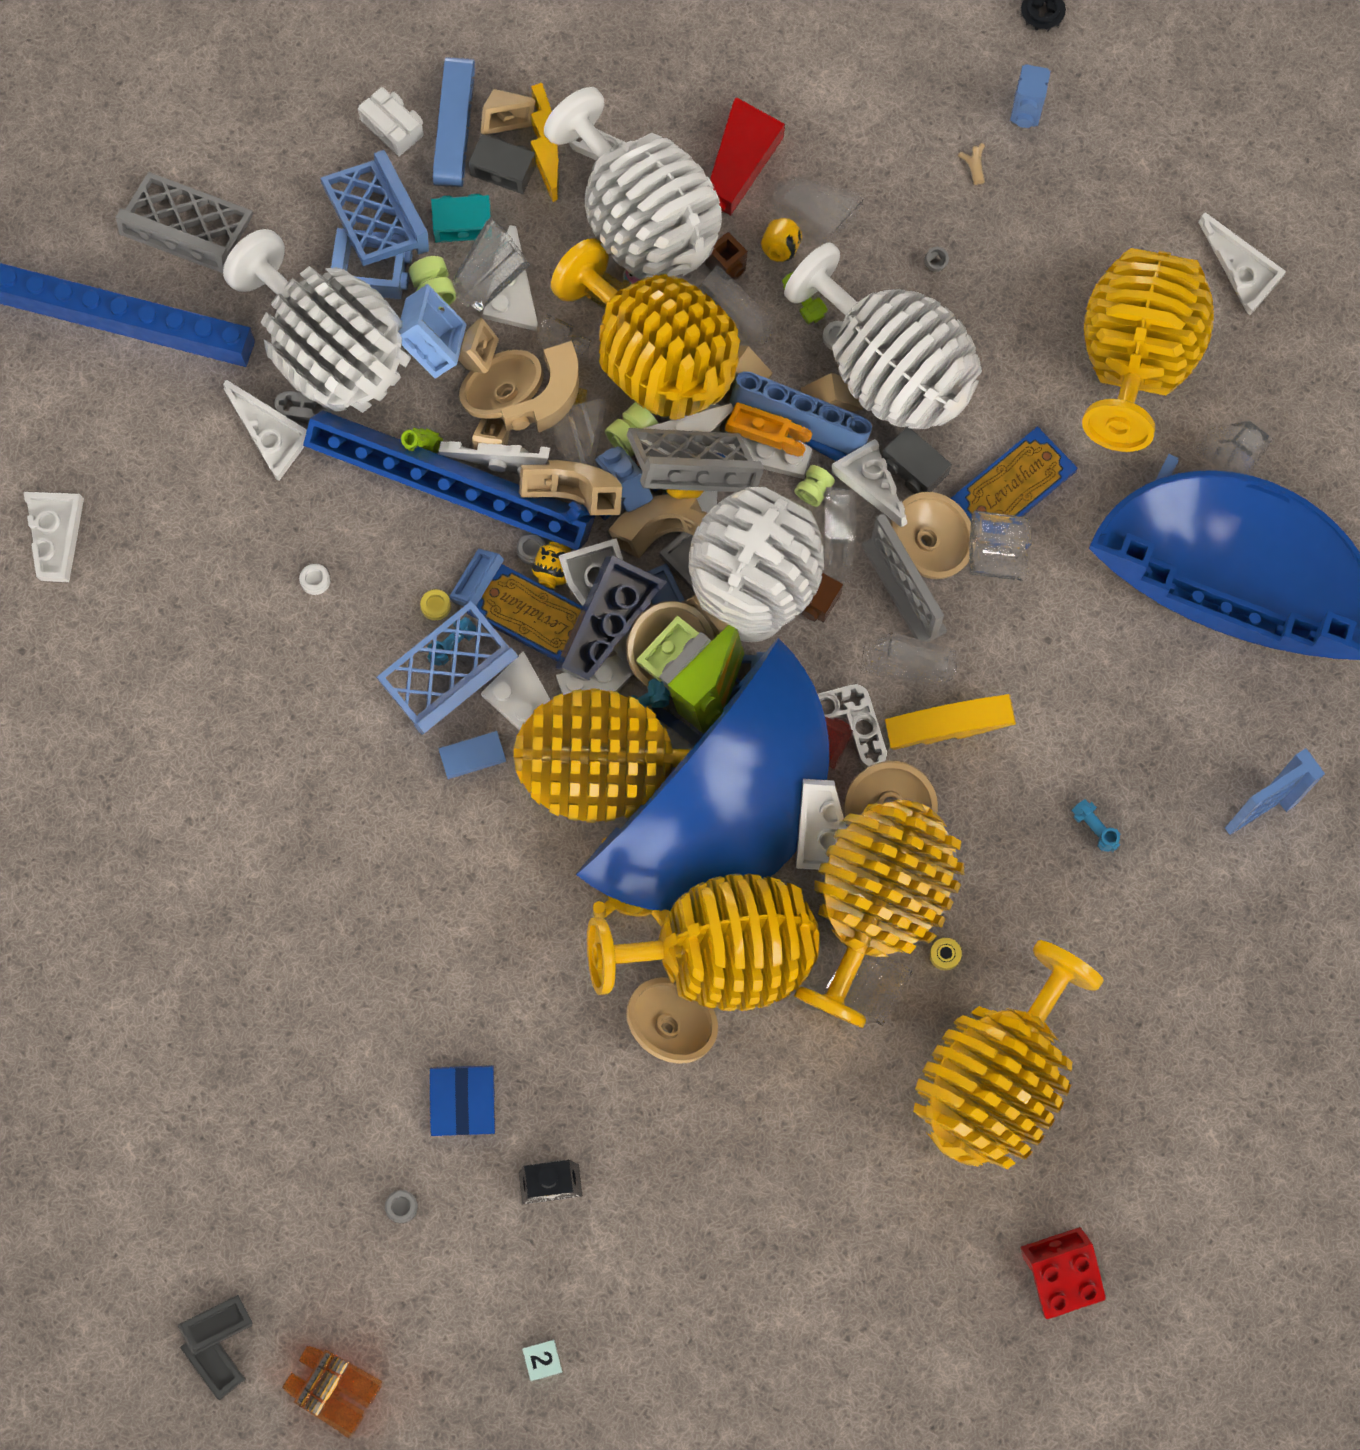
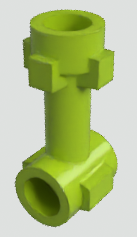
[782,271,828,324]
[401,427,443,453]

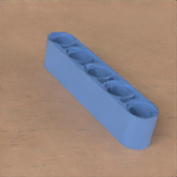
[433,57,475,187]
[729,371,872,454]

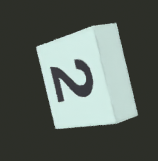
[522,1340,563,1381]

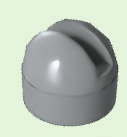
[924,247,949,272]

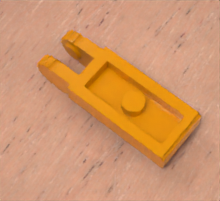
[725,402,813,457]

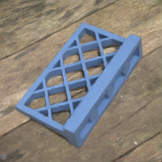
[320,150,429,266]
[376,601,519,735]
[1225,748,1325,835]

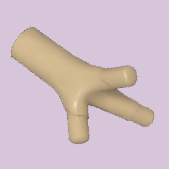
[958,143,985,185]

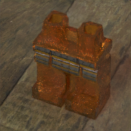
[282,1345,384,1438]

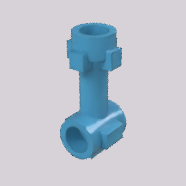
[427,617,477,666]
[631,678,670,708]
[1071,799,1121,852]

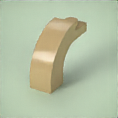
[501,341,579,433]
[519,460,622,515]
[608,494,707,558]

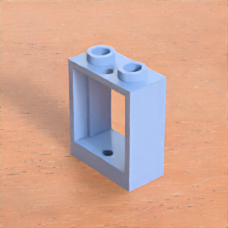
[331,228,413,299]
[398,284,467,379]

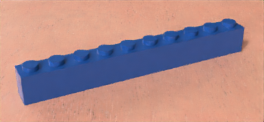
[0,263,255,367]
[303,410,596,550]

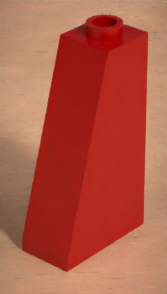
[710,97,785,216]

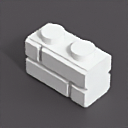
[358,87,424,156]

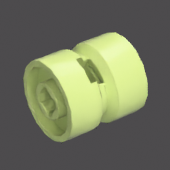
[408,256,457,309]
[604,402,659,457]

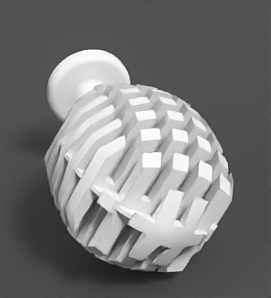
[544,87,722,279]
[223,229,411,413]
[784,242,982,429]
[689,487,824,642]

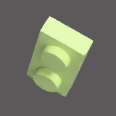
[636,616,699,682]

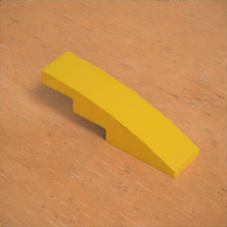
[531,82,560,202]
[885,694,1016,750]

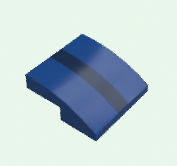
[430,1065,495,1136]

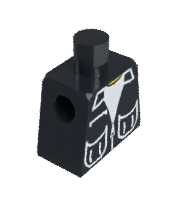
[519,1160,583,1204]

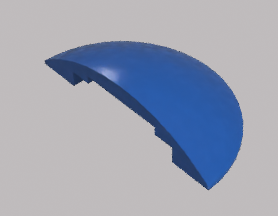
[1089,470,1360,660]
[576,638,829,911]

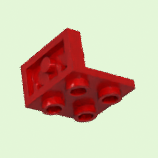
[1020,1227,1106,1319]

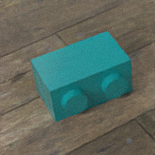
[431,194,493,243]

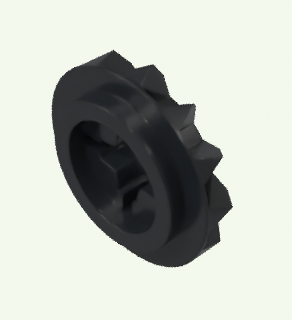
[1021,0,1066,32]

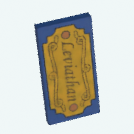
[950,426,1078,544]
[467,564,583,662]

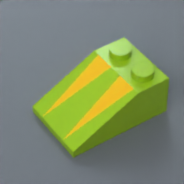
[667,625,745,734]

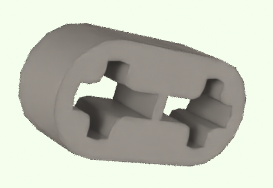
[274,391,331,423]

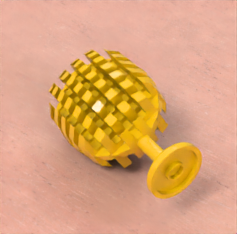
[551,238,740,420]
[1082,248,1214,452]
[513,688,691,823]
[794,800,965,1028]
[587,874,820,1011]
[913,940,1104,1169]

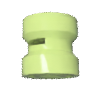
[794,465,835,507]

